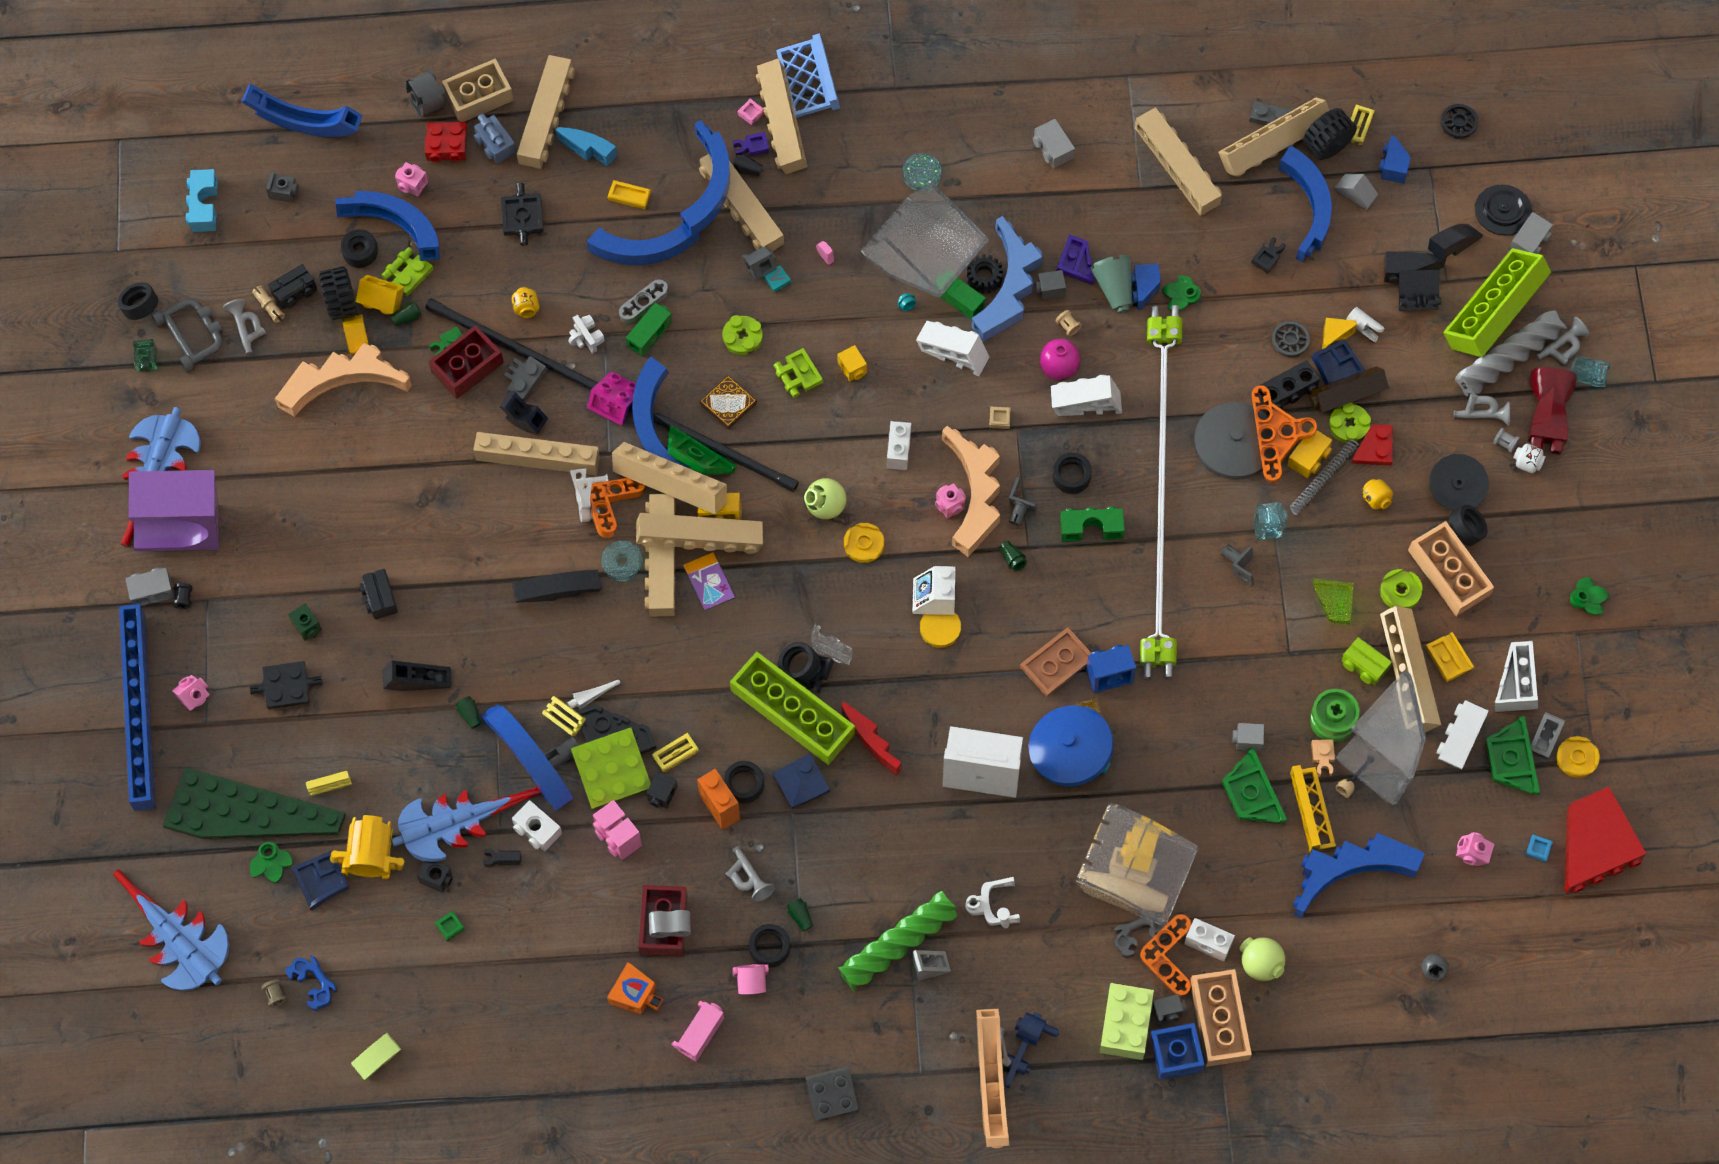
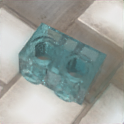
[1253,502,1288,540]

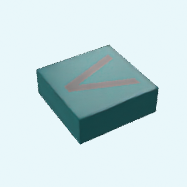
[763,265,791,293]

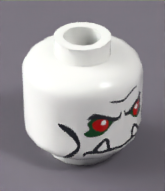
[1513,443,1546,473]

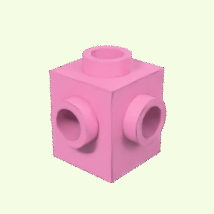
[395,162,428,197]
[935,483,966,519]
[172,675,210,711]
[1456,832,1494,866]

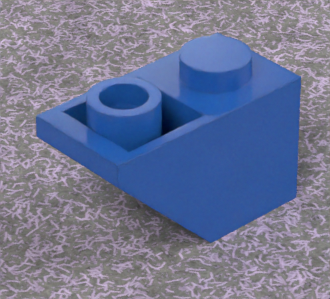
[1379,135,1410,183]
[1131,264,1161,310]

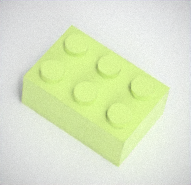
[1100,983,1154,1060]

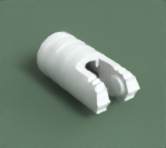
[1346,307,1384,343]

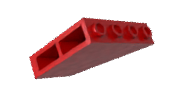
[1564,787,1646,894]

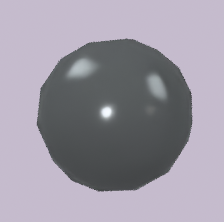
[1421,954,1449,981]

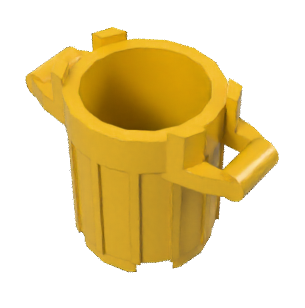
[330,815,404,879]

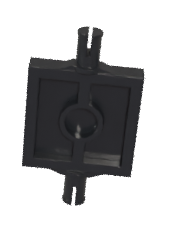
[501,183,544,246]
[250,661,323,709]

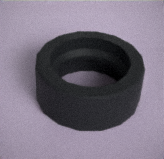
[117,282,159,320]
[1053,453,1092,494]
[1449,505,1488,546]
[778,642,820,684]
[723,761,764,804]
[749,924,790,968]

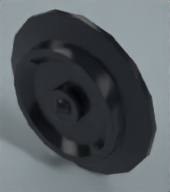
[1475,185,1532,235]
[1429,454,1489,511]

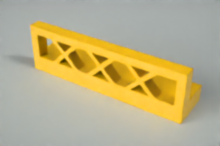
[1290,765,1336,853]

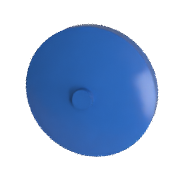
[1029,705,1114,787]

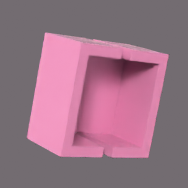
[593,800,642,861]

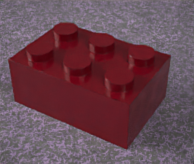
[429,325,504,399]
[638,885,688,957]

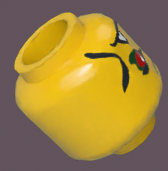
[512,287,539,318]

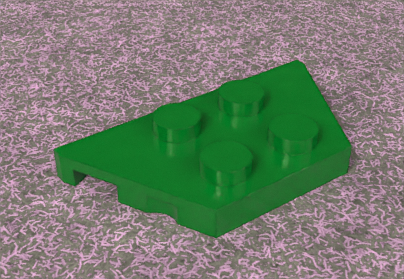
[668,425,737,475]
[1485,716,1540,796]
[1222,748,1287,824]

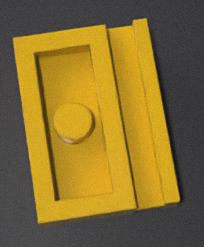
[1425,632,1474,683]

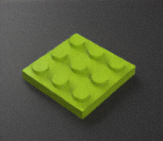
[571,727,651,809]

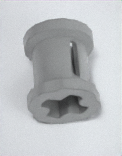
[1493,428,1520,453]

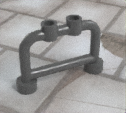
[151,299,223,373]

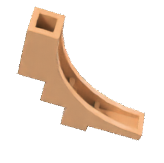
[275,343,412,417]
[942,426,1000,557]
[976,1009,1009,1148]

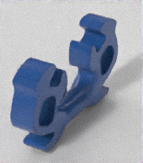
[286,956,337,1011]

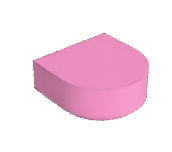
[816,241,834,265]

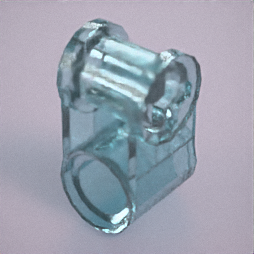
[1569,356,1610,387]

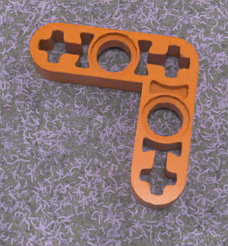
[590,478,645,538]
[1140,914,1191,997]

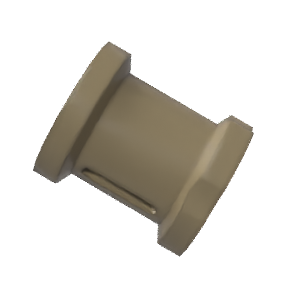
[261,979,287,1008]

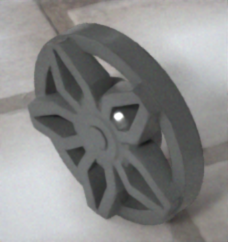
[1272,321,1310,357]

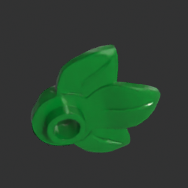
[1162,275,1202,311]
[1570,577,1609,615]
[250,842,292,883]

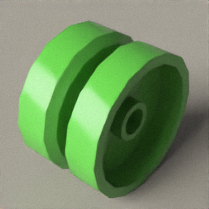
[1310,689,1360,742]

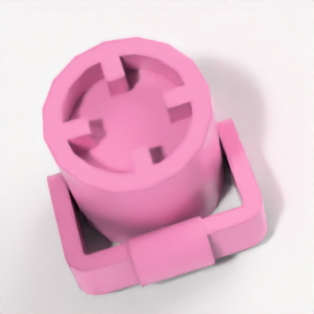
[732,964,769,994]

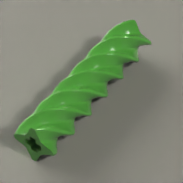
[838,891,958,992]

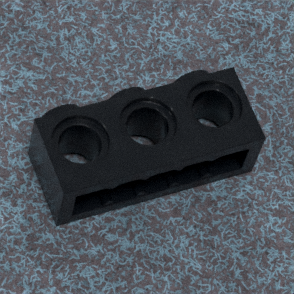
[1255,360,1320,415]

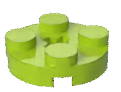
[722,315,763,355]
[1329,402,1371,443]
[1380,569,1422,609]

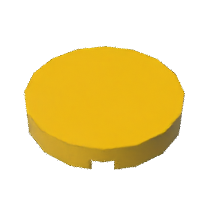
[844,523,885,563]
[920,612,961,648]
[1556,736,1600,778]

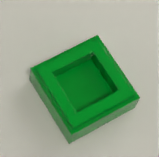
[435,910,465,942]

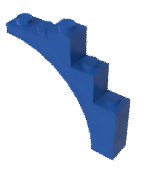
[1293,833,1425,919]

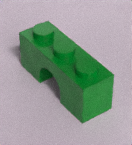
[1060,507,1124,542]

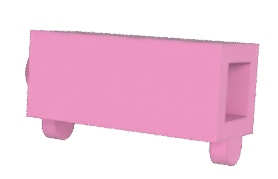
[672,1001,724,1062]

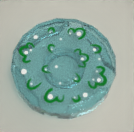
[902,153,942,191]

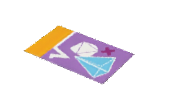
[683,552,735,610]

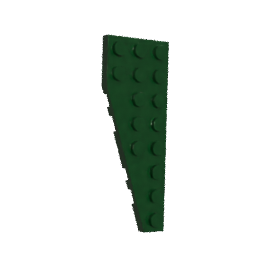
[163,767,346,839]

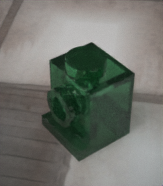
[133,339,158,373]

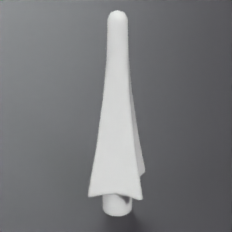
[567,680,620,710]

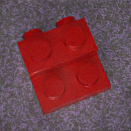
[425,122,467,162]

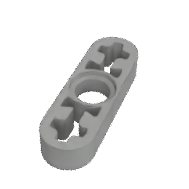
[619,280,668,324]

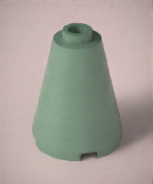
[1091,255,1133,313]

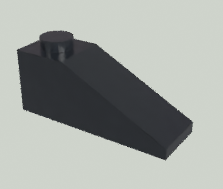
[1384,251,1447,284]
[382,660,451,691]

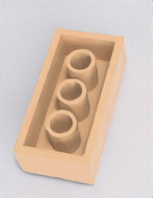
[1408,521,1494,616]
[1190,969,1252,1067]

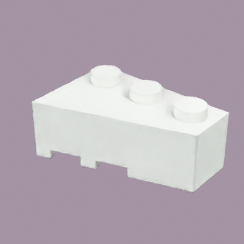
[916,321,989,376]
[1051,375,1122,416]
[1495,641,1538,712]
[1436,700,1488,770]

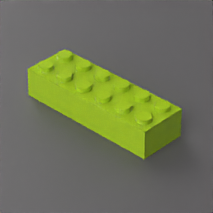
[1443,248,1551,357]
[730,652,855,765]

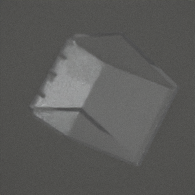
[861,183,990,297]
[1335,670,1426,805]
[1076,802,1199,926]

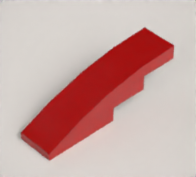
[841,702,901,776]

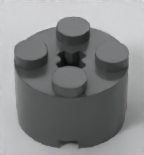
[404,70,446,117]

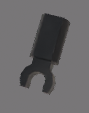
[483,849,521,867]

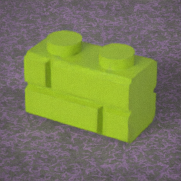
[1341,637,1392,686]

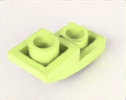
[351,1033,401,1080]

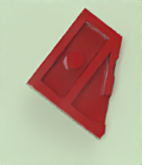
[1352,424,1393,466]

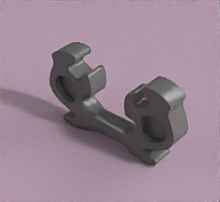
[1114,911,1170,958]

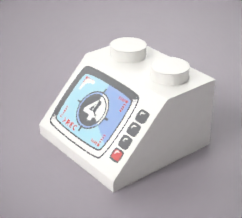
[913,566,955,615]

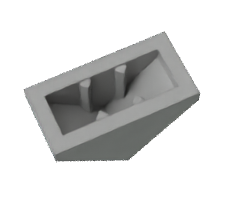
[1334,174,1378,210]
[1531,712,1565,758]
[913,950,951,981]

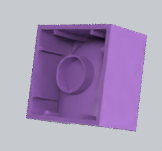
[129,470,219,552]

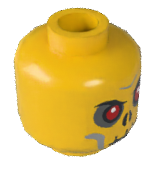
[1362,479,1393,510]

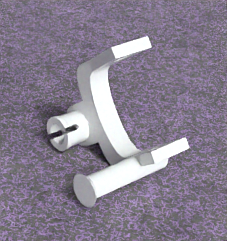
[570,468,608,523]
[965,877,1020,928]

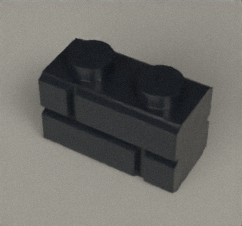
[268,264,317,309]
[359,569,398,619]

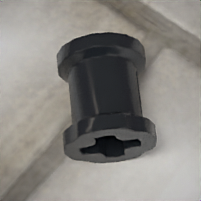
[172,583,193,609]

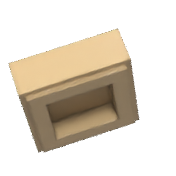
[989,406,1011,429]

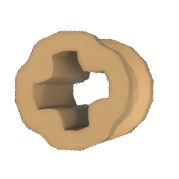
[1055,310,1082,337]

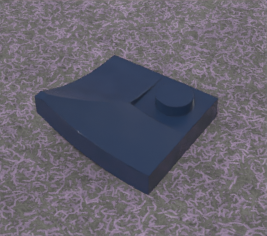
[1311,339,1365,384]
[773,753,830,809]
[292,850,349,911]

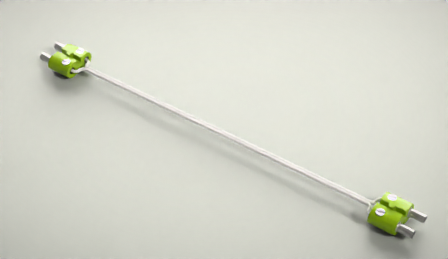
[1140,305,1183,680]

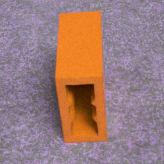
[697,769,740,830]

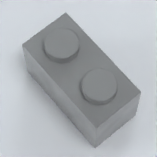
[1033,119,1075,168]
[1508,212,1553,254]
[125,568,175,606]

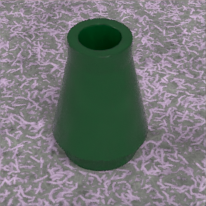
[391,301,422,326]
[999,541,1027,571]
[456,696,482,729]
[787,898,814,932]

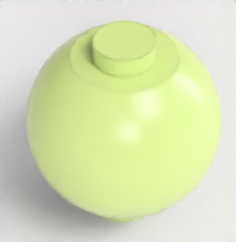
[804,478,846,519]
[1240,937,1285,981]

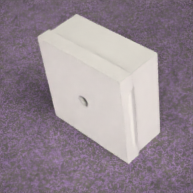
[942,726,1023,798]

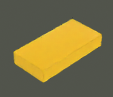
[607,180,651,210]

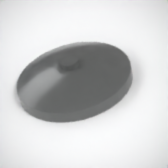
[1194,402,1275,480]

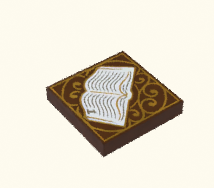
[699,375,757,430]

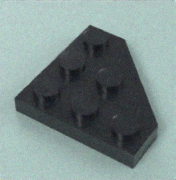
[576,705,657,754]

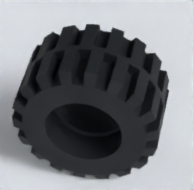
[1303,108,1357,160]
[319,266,357,321]

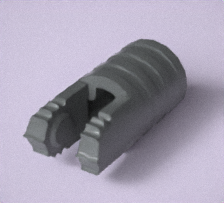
[544,736,579,769]

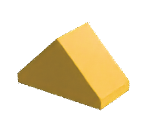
[343,314,369,355]
[1322,318,1358,349]

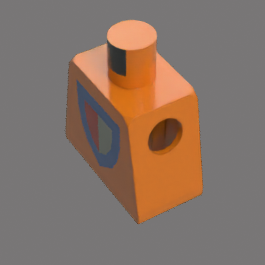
[607,962,663,1014]

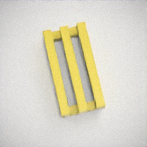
[1351,105,1375,146]
[542,696,586,737]
[652,733,699,773]
[306,771,352,796]

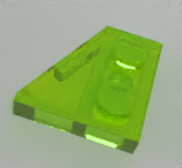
[1313,578,1354,625]

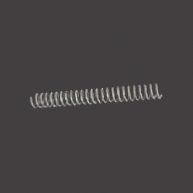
[1290,440,1359,515]

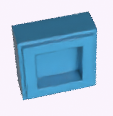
[1525,834,1553,863]

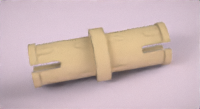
[252,285,285,323]

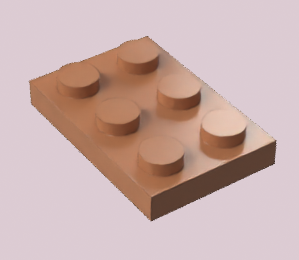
[1020,627,1091,697]

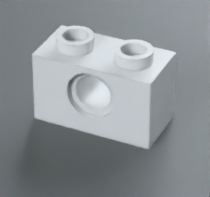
[887,421,911,470]
[512,800,562,852]
[1184,918,1235,962]

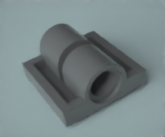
[805,1066,858,1120]

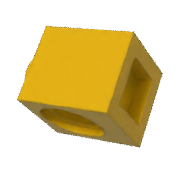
[837,345,867,382]

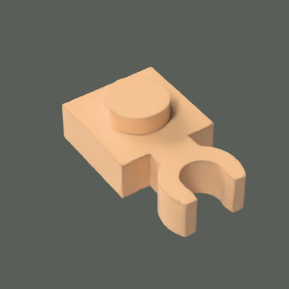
[1311,739,1335,777]

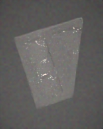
[811,624,853,665]

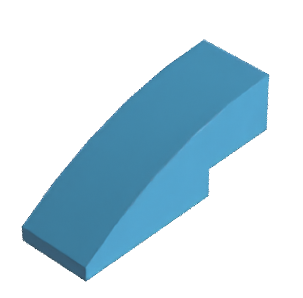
[556,127,617,166]

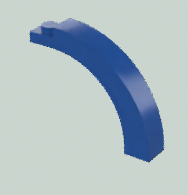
[241,84,363,137]
[680,120,730,237]
[1279,145,1332,262]
[335,191,440,261]
[587,224,700,265]
[633,356,689,468]
[481,704,573,811]

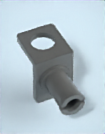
[1009,477,1037,526]
[1221,544,1254,587]

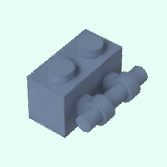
[473,114,517,164]

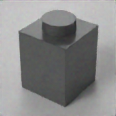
[1035,270,1066,301]

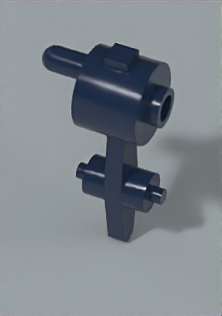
[1002,1012,1060,1088]

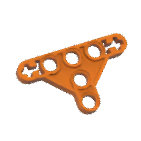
[1252,386,1317,483]

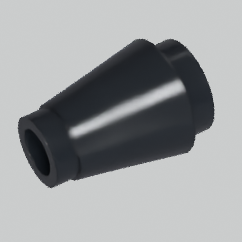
[733,154,763,176]

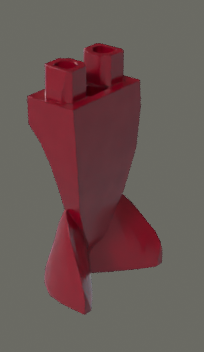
[1528,367,1577,455]

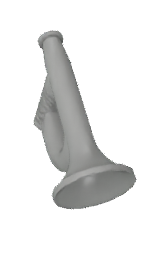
[223,299,266,355]
[1536,317,1589,365]
[1454,393,1510,426]
[725,846,775,902]

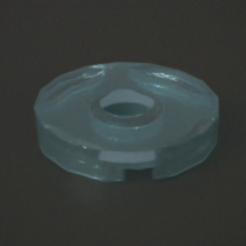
[601,540,643,581]

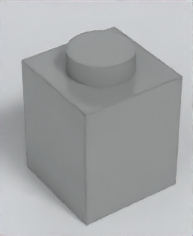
[1232,723,1264,752]

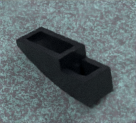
[1428,224,1483,260]

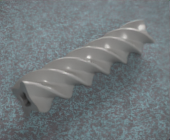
[1455,310,1567,397]

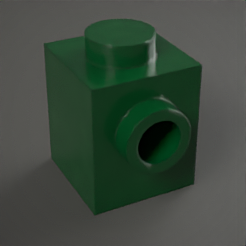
[288,603,322,641]

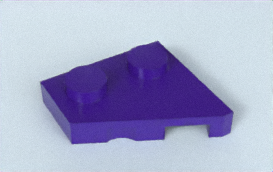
[1056,234,1094,285]

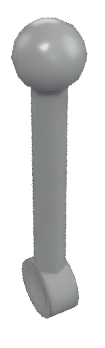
[1000,1027,1011,1066]

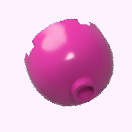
[1040,339,1080,380]

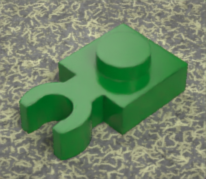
[429,326,462,356]

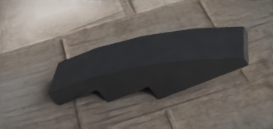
[512,569,602,603]

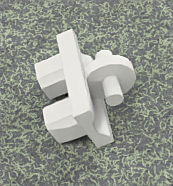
[568,315,605,354]

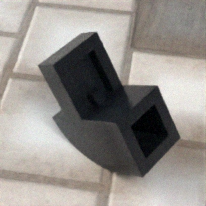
[499,391,548,434]

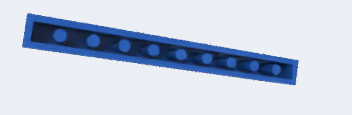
[119,604,156,811]

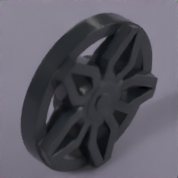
[1441,104,1478,139]

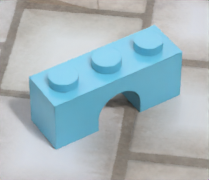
[186,169,218,232]

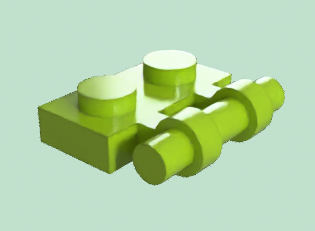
[381,247,434,297]
[773,348,823,398]

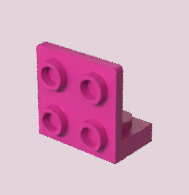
[587,372,636,426]

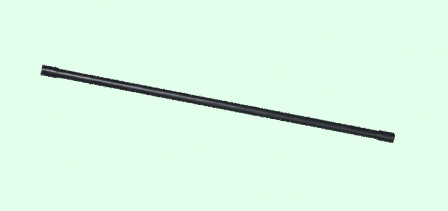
[425,298,799,492]

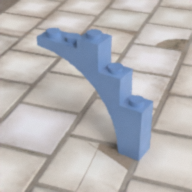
[972,216,1043,342]

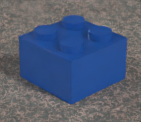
[1086,645,1136,694]
[1150,1023,1205,1080]

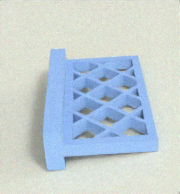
[776,33,840,118]

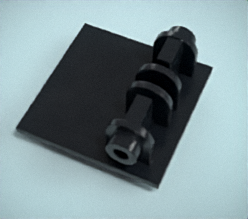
[1399,269,1442,311]

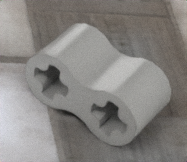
[649,910,691,938]

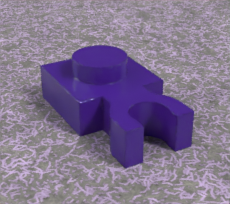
[733,132,769,157]

